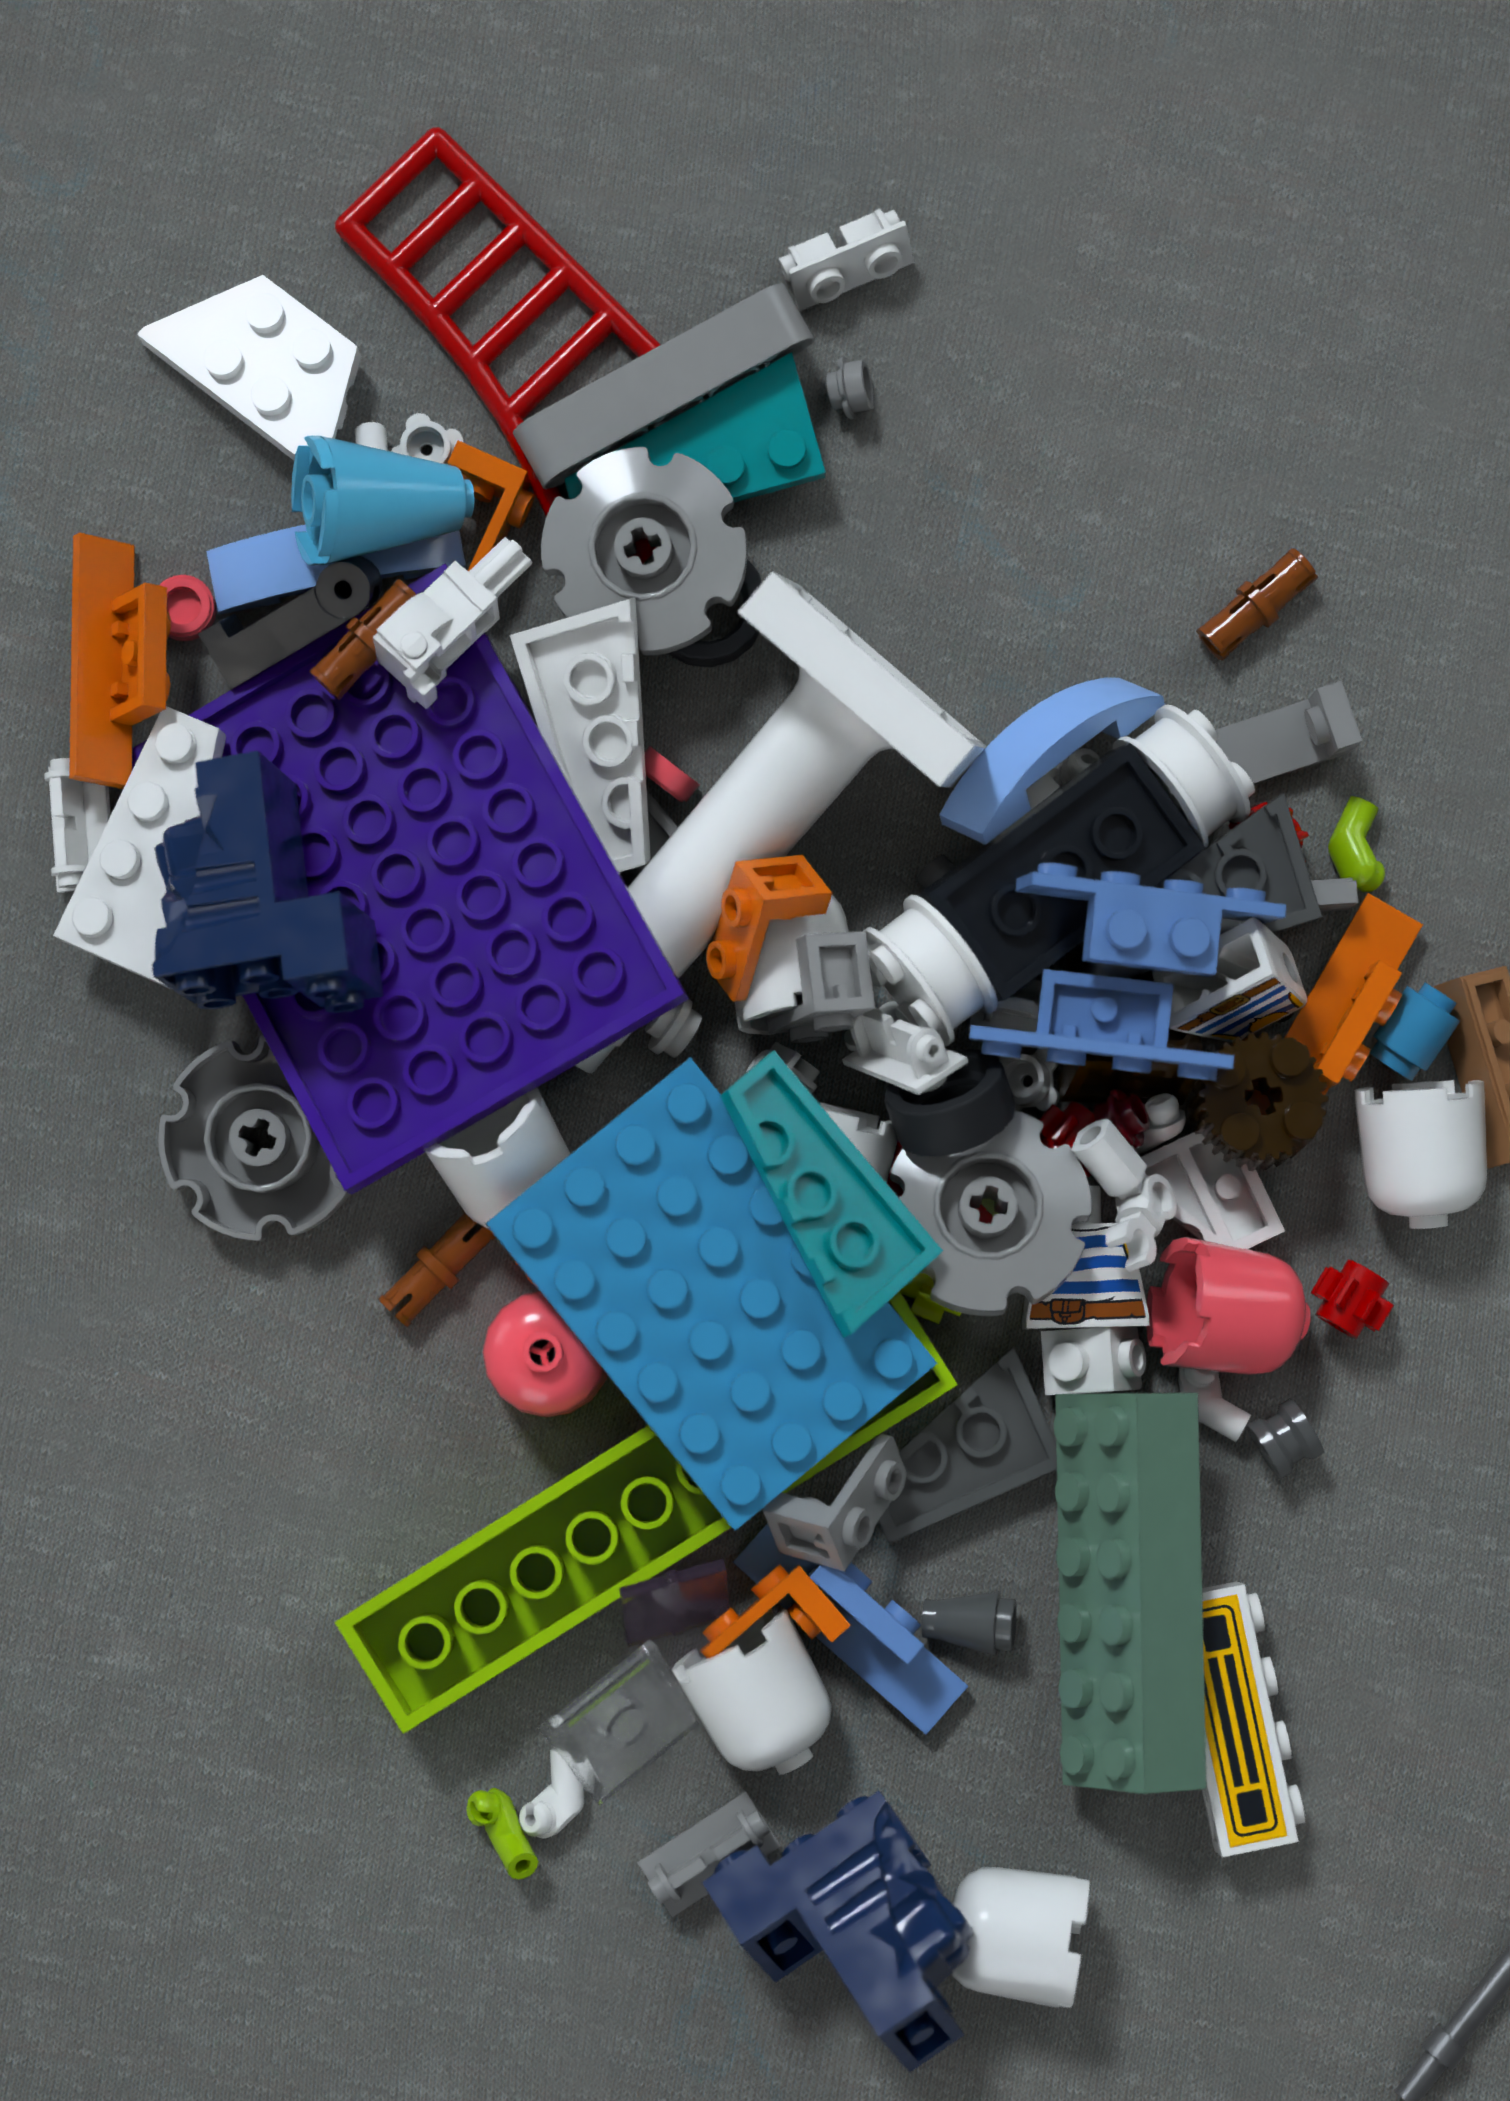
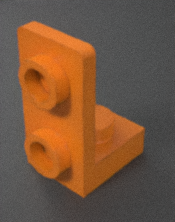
[447,440,535,572]
[706,855,832,1002]
[700,1564,851,1659]

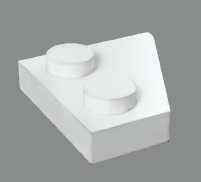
[1141,1132,1285,1249]

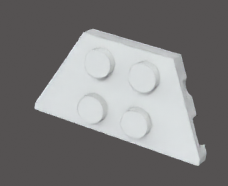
[138,275,361,460]

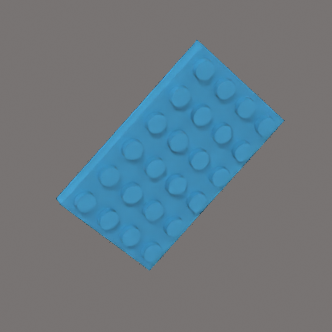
[485,1057,937,1531]

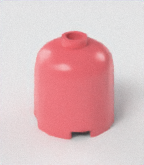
[1146,1237,1311,1375]
[482,1291,608,1418]

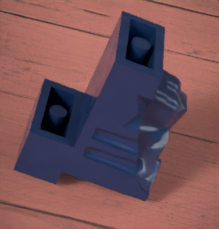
[152,751,383,1013]
[702,1791,974,2073]

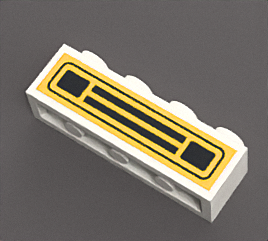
[1202,1581,1305,1857]

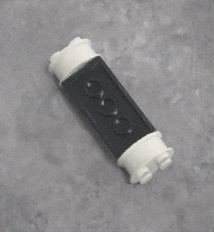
[862,705,1255,1046]

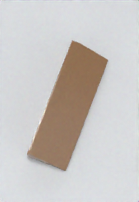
[1434,966,1510,1169]

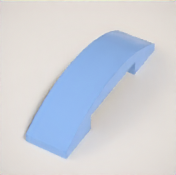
[206,524,467,615]
[939,677,1165,845]

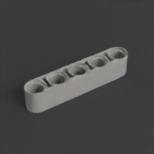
[513,283,815,489]

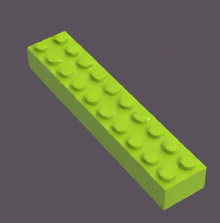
[334,1292,958,1734]

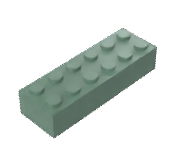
[1054,1392,1206,1794]

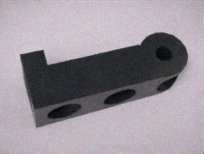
[198,556,382,689]

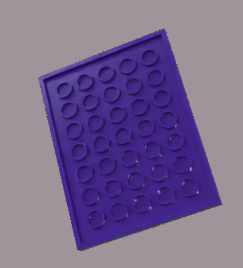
[132,563,689,1195]

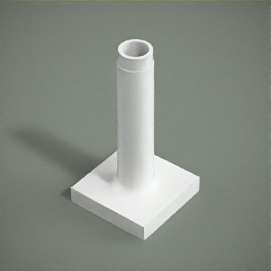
[575,571,987,1074]

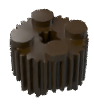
[1188,1032,1328,1171]

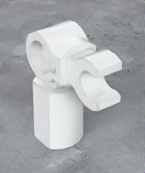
[1071,1119,1177,1272]

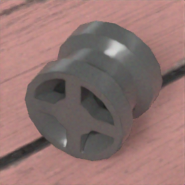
[1246,1398,1324,1480]

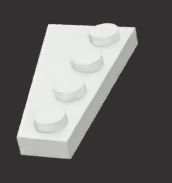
[510,597,651,872]
[53,706,226,990]

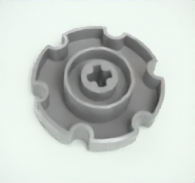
[541,447,748,656]
[158,1035,350,1241]
[890,1110,1092,1316]

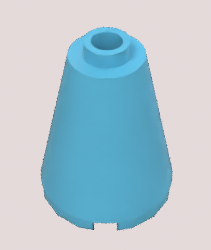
[291,435,474,565]

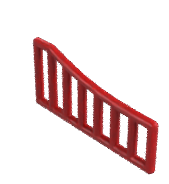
[335,127,661,564]

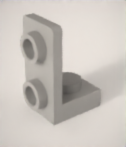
[1216,681,1362,785]
[767,931,875,1043]
[763,1433,907,1571]

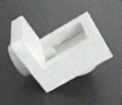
[1041,1326,1146,1395]

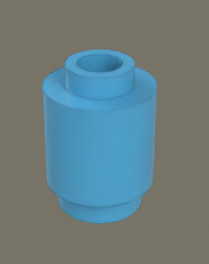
[1369,982,1460,1081]

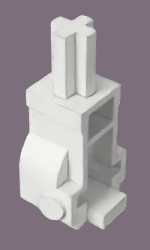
[373,537,532,709]

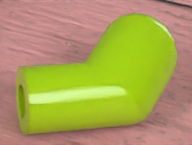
[1328,796,1385,892]
[467,1788,538,1880]

